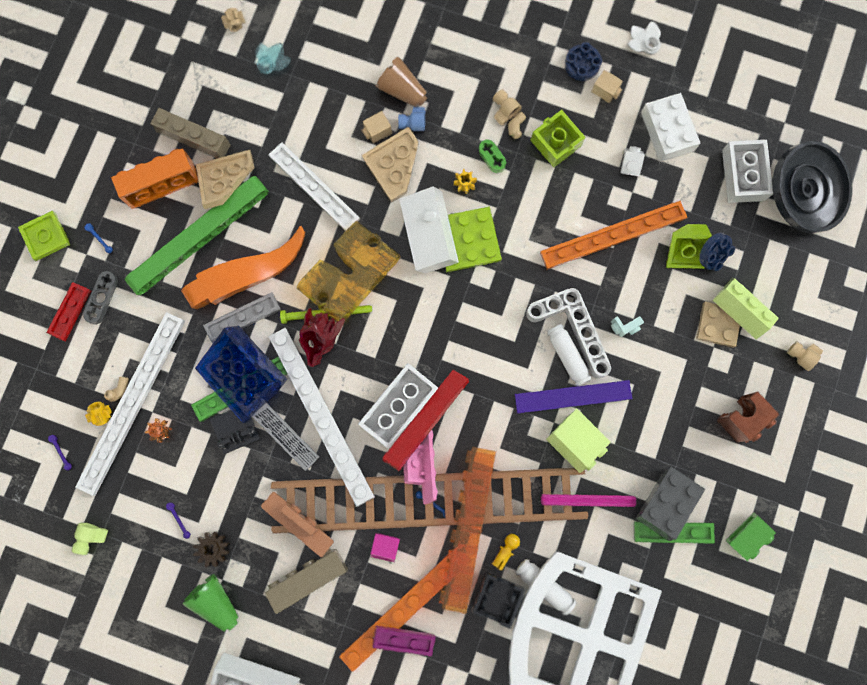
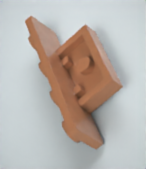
[261,492,334,557]

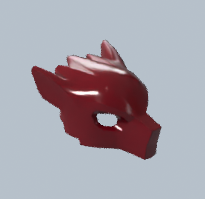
[299,308,345,367]

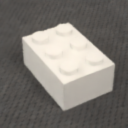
[641,93,700,162]
[722,140,773,203]

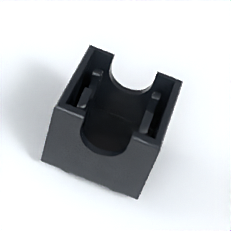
[471,571,525,629]

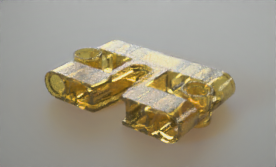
[296,221,401,322]

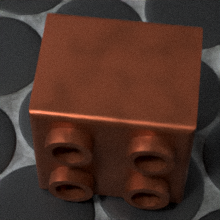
[717,392,779,443]

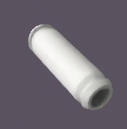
[547,324,591,386]
[516,559,576,615]

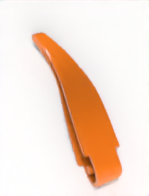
[181,226,305,309]

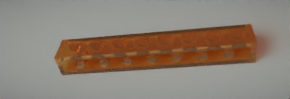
[439,447,496,614]

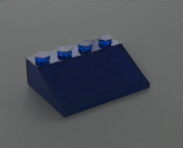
[195,325,288,423]

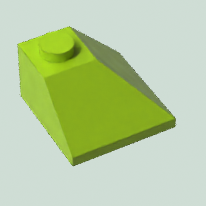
[666,224,712,269]

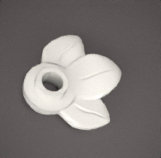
[628,21,661,54]

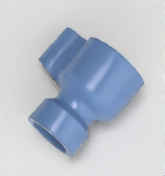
[398,107,425,131]

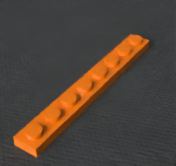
[540,201,687,270]
[339,545,472,672]

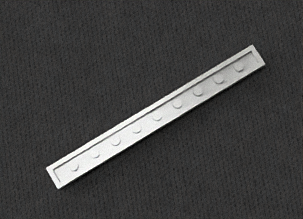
[75,312,185,496]
[268,328,375,507]

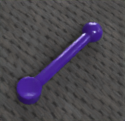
[48,435,72,471]
[166,503,191,539]

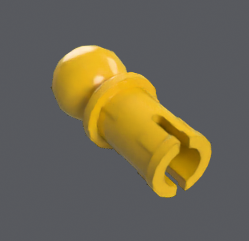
[491,534,520,571]

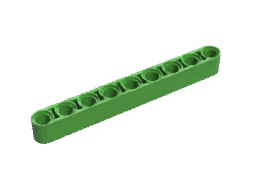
[125,176,268,296]

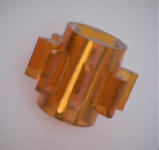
[145,418,172,443]

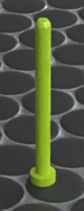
[280,305,372,324]

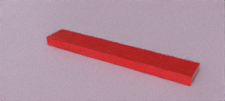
[382,370,469,471]

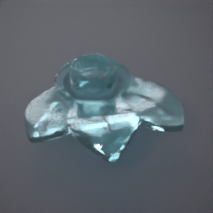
[256,43,291,74]

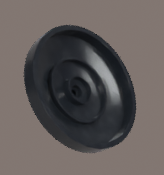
[772,141,853,233]

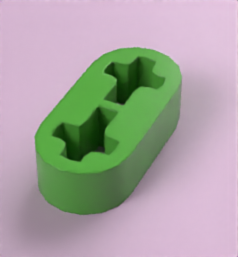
[479,140,506,173]

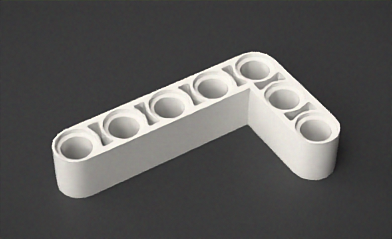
[526,288,611,379]

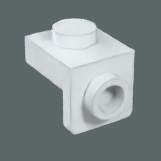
[620,146,645,176]

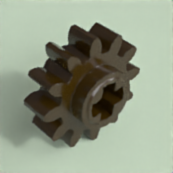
[193,531,230,567]

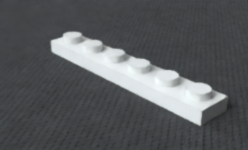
[269,143,360,232]

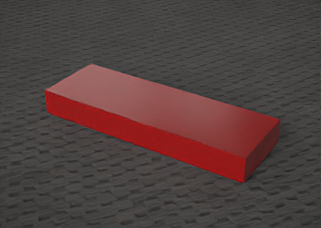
[46,282,91,342]

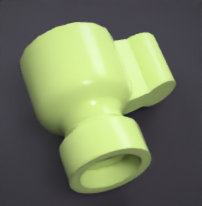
[71,522,108,555]

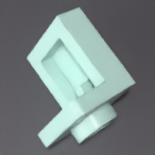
[611,316,644,337]

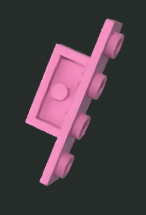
[404,430,437,504]

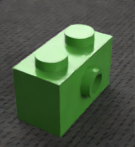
[726,512,776,561]

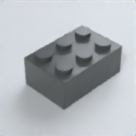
[635,467,706,541]

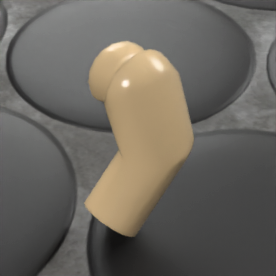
[508,112,526,139]
[104,377,129,402]

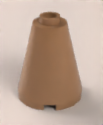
[375,56,427,107]

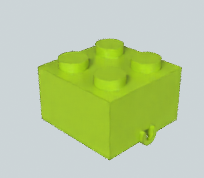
[531,110,586,167]

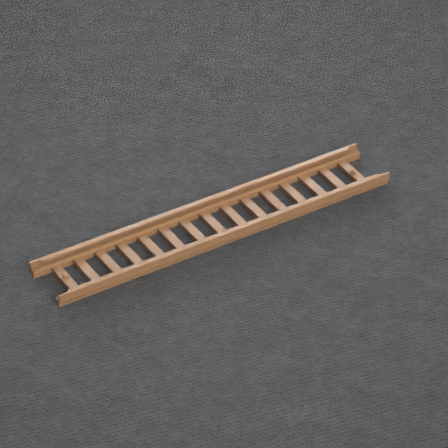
[271,468,588,534]

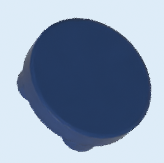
[564,42,602,81]
[699,233,735,271]

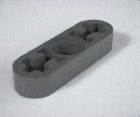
[83,271,118,325]

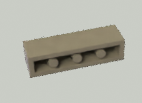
[150,108,230,159]
[264,548,348,614]

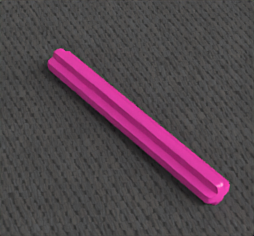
[541,494,636,507]

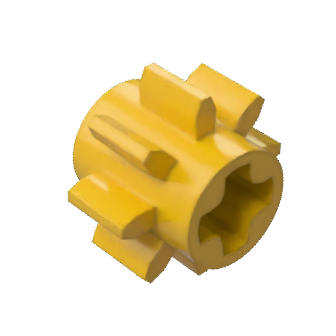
[454,169,477,194]
[85,402,112,426]

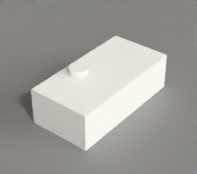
[399,187,459,273]
[358,363,438,449]

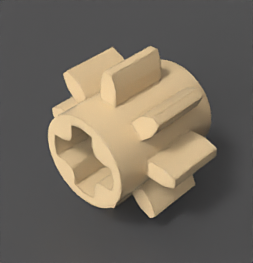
[221,8,246,32]

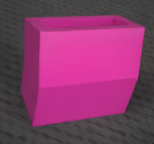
[371,533,400,563]

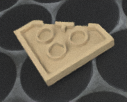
[362,127,419,203]
[196,150,254,209]

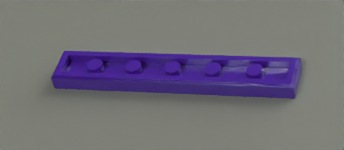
[514,380,632,414]

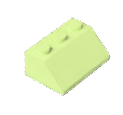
[713,278,779,339]

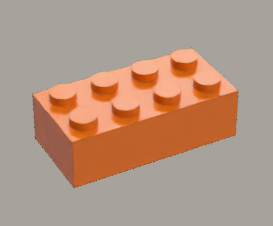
[111,148,199,209]

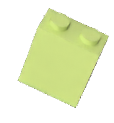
[546,409,610,473]

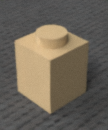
[591,70,623,103]
[362,111,392,143]

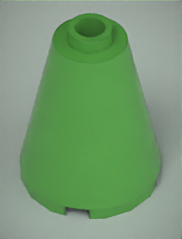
[182,574,239,631]

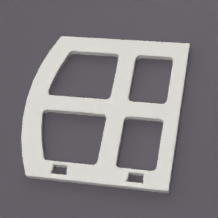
[509,551,661,685]

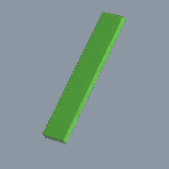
[191,356,288,422]

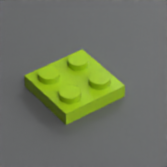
[18,211,70,261]

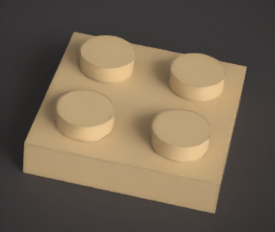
[696,302,740,348]

